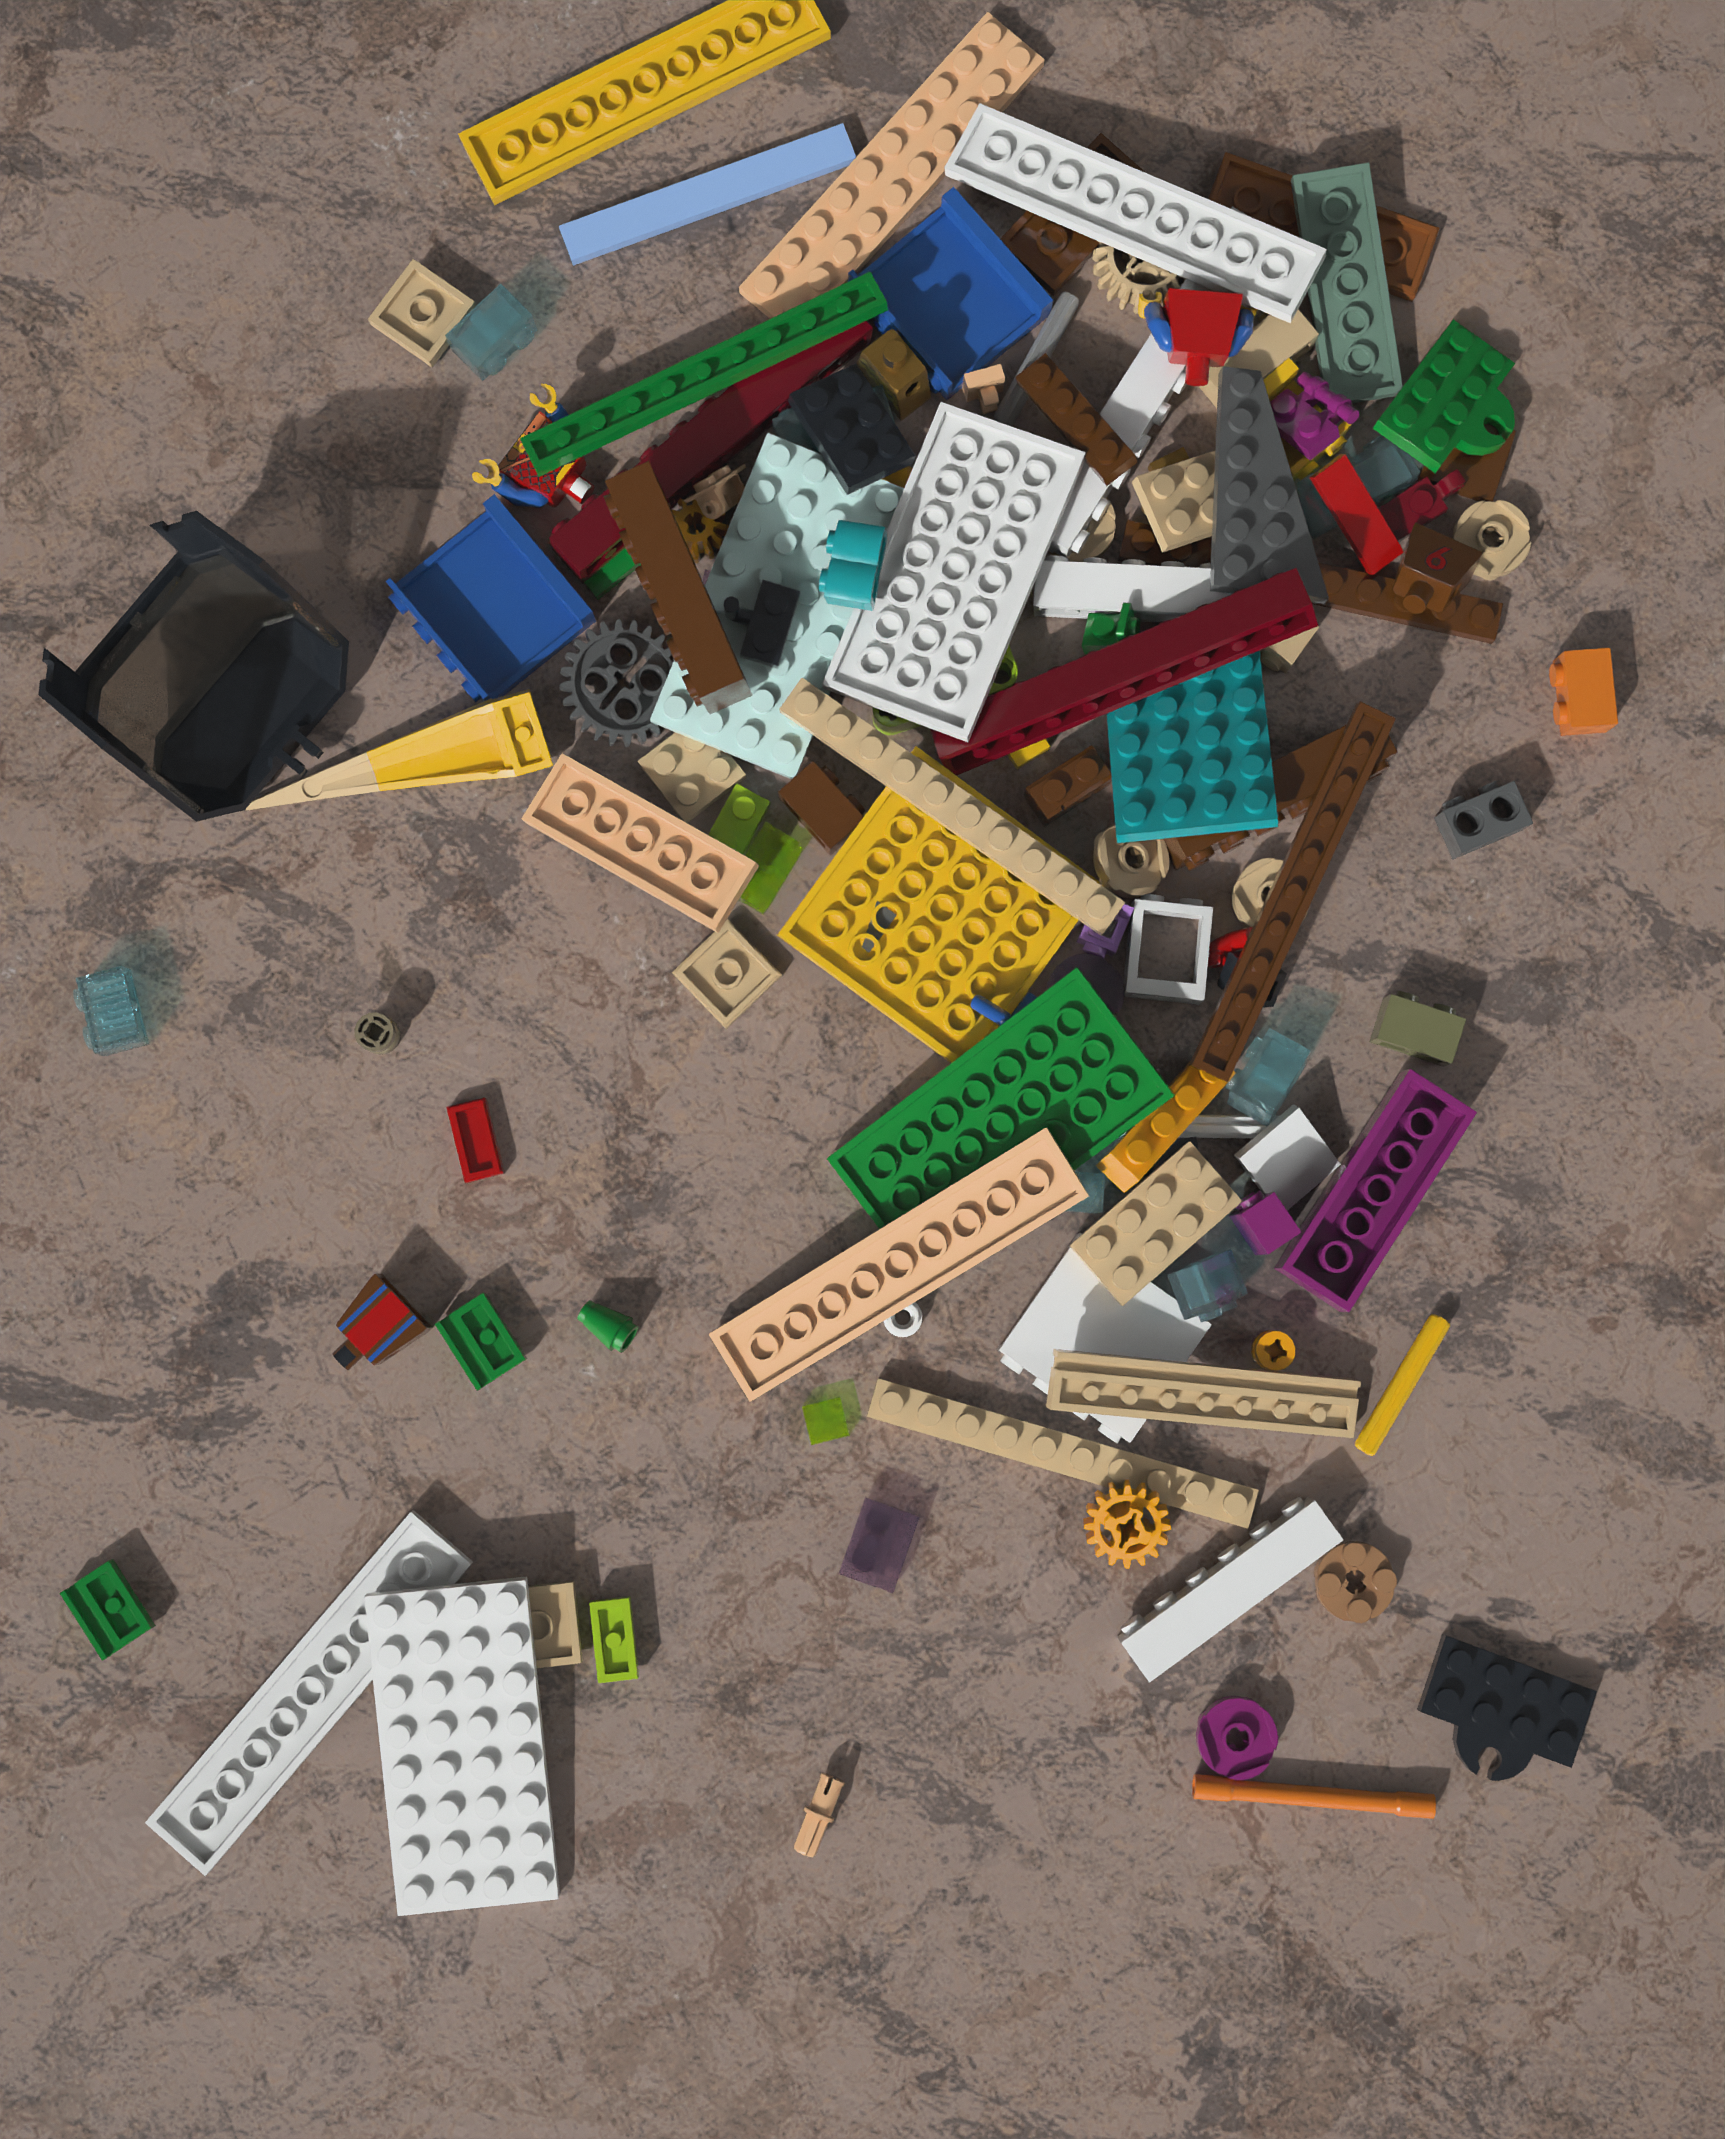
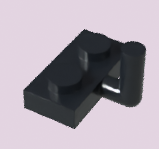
[723,580,800,669]

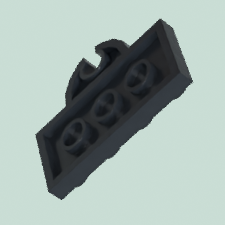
[1417,1634,1597,1781]

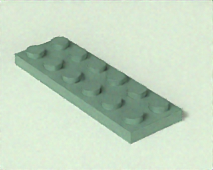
[1291,162,1403,408]

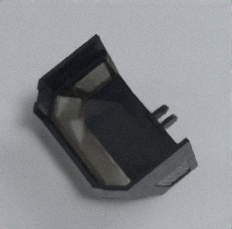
[38,511,349,822]

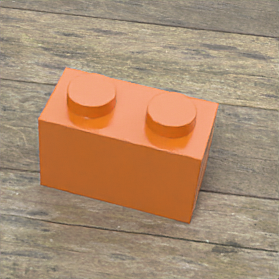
[1549,648,1618,736]

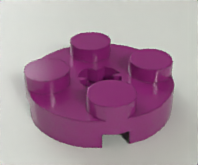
[1196,1696,1278,1780]

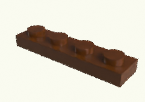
[1015,353,1138,486]

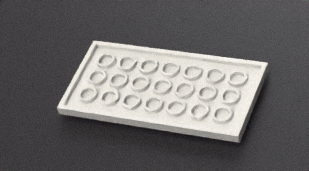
[822,402,1086,742]
[364,1577,560,1916]

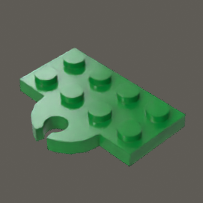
[1373,319,1515,473]

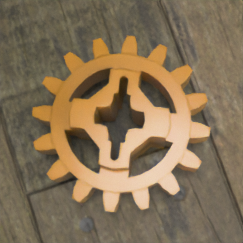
[1083,1479,1171,1569]

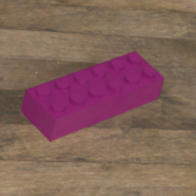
[1274,1069,1477,1312]

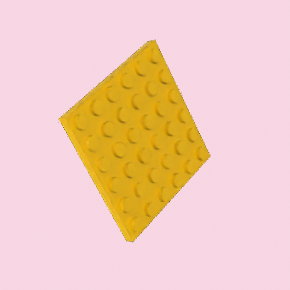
[777,746,1100,1063]

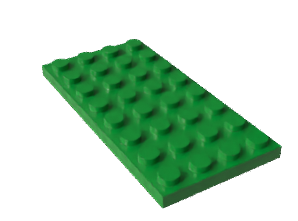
[827,967,1175,1229]

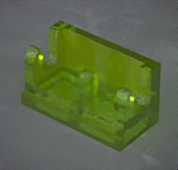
[738,822,804,915]

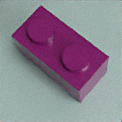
[1229,1190,1301,1255]

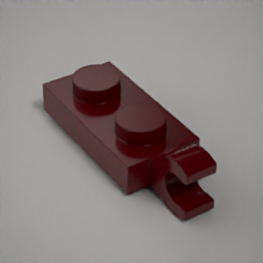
[1378,469,1466,542]

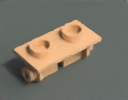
[684,464,746,519]

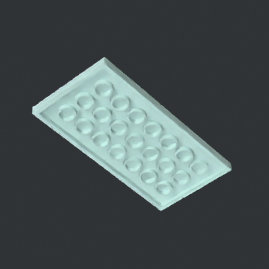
[650,433,904,779]

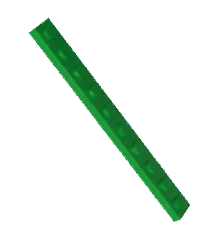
[520,272,888,477]

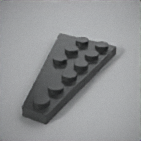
[1210,366,1329,604]

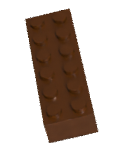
[603,461,753,714]
[1163,725,1398,871]

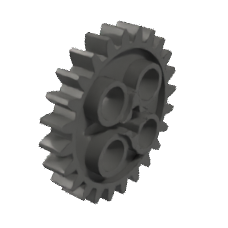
[559,619,674,747]

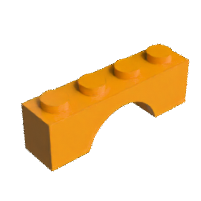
[1095,1061,1236,1193]

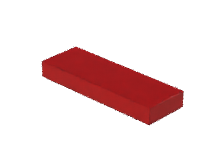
[1309,454,1404,575]

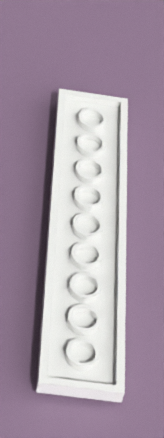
[944,103,1327,323]
[145,1510,473,1876]

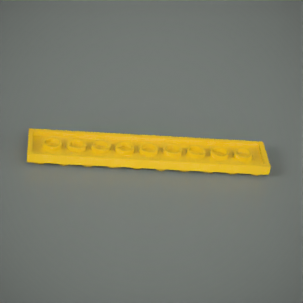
[458,0,831,206]

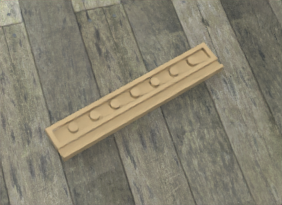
[1046,1349,1361,1438]

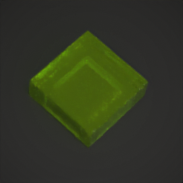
[802,1396,850,1445]

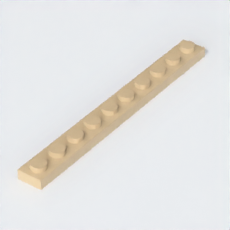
[779,678,1125,936]
[867,1378,1259,1529]

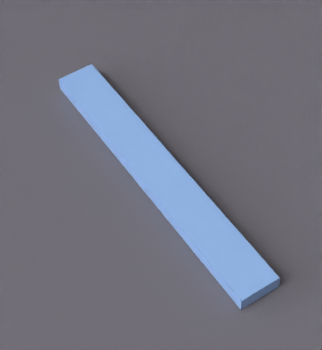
[559,123,856,266]

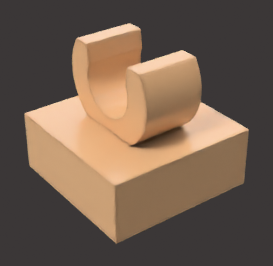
[962,364,1005,414]

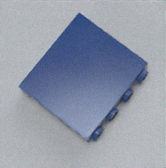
[848,187,1053,400]
[386,494,596,703]

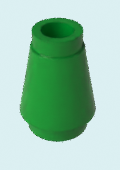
[577,1300,639,1353]

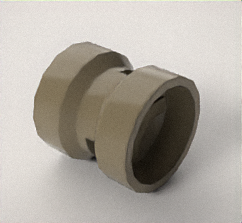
[354,1012,401,1055]

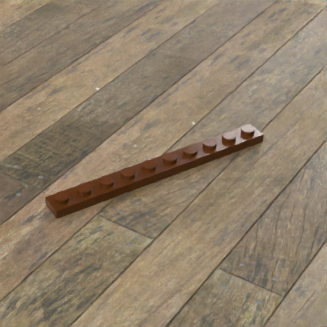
[1118,520,1503,644]
[1189,701,1396,1082]

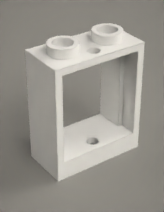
[1122,894,1213,1005]

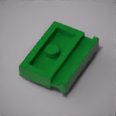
[435,1293,527,1391]
[59,1559,156,1661]

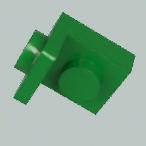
[1082,602,1140,654]

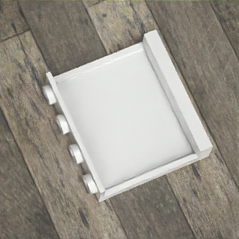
[997,1233,1211,1443]

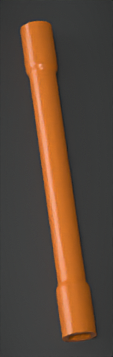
[1192,1774,1436,1819]

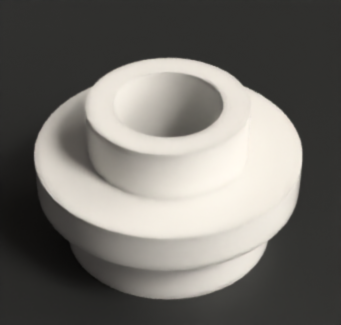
[883,1302,922,1337]

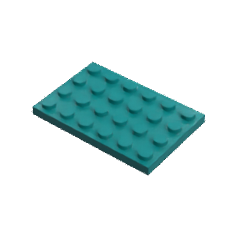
[1107,630,1278,843]

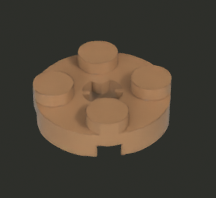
[1314,1541,1397,1623]

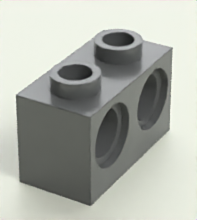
[1434,780,1533,860]

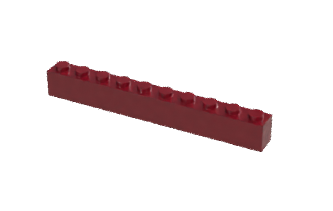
[549,321,873,584]
[930,568,1319,776]

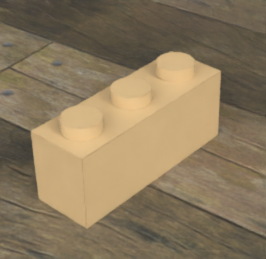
[1199,309,1319,408]

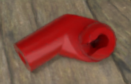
[1208,927,1253,968]

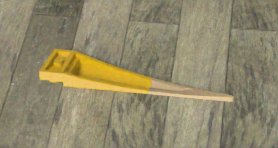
[246,689,553,810]

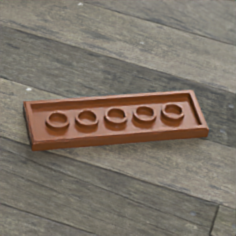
[1208,152,1440,302]

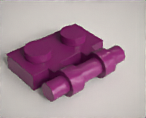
[1270,372,1359,460]

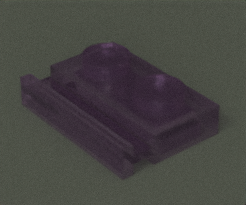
[839,1497,920,1593]

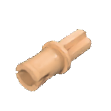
[794,1773,845,1857]

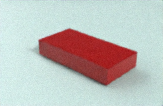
[446,1097,505,1183]

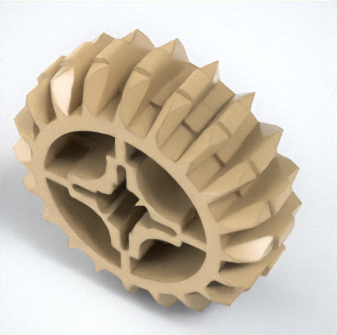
[1092,241,1186,315]

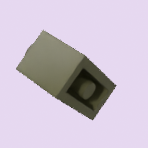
[1369,991,1466,1067]

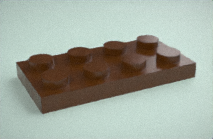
[1000,133,1146,297]

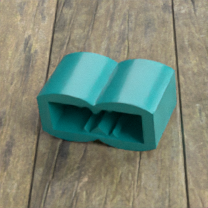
[819,520,888,611]

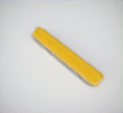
[1355,1314,1450,1456]

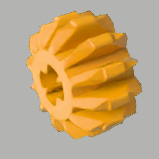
[672,498,729,564]

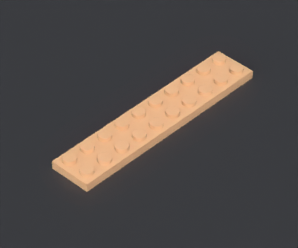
[739,12,1045,319]
[709,1127,1089,1402]

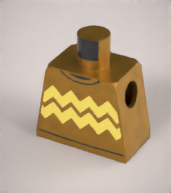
[857,329,931,421]

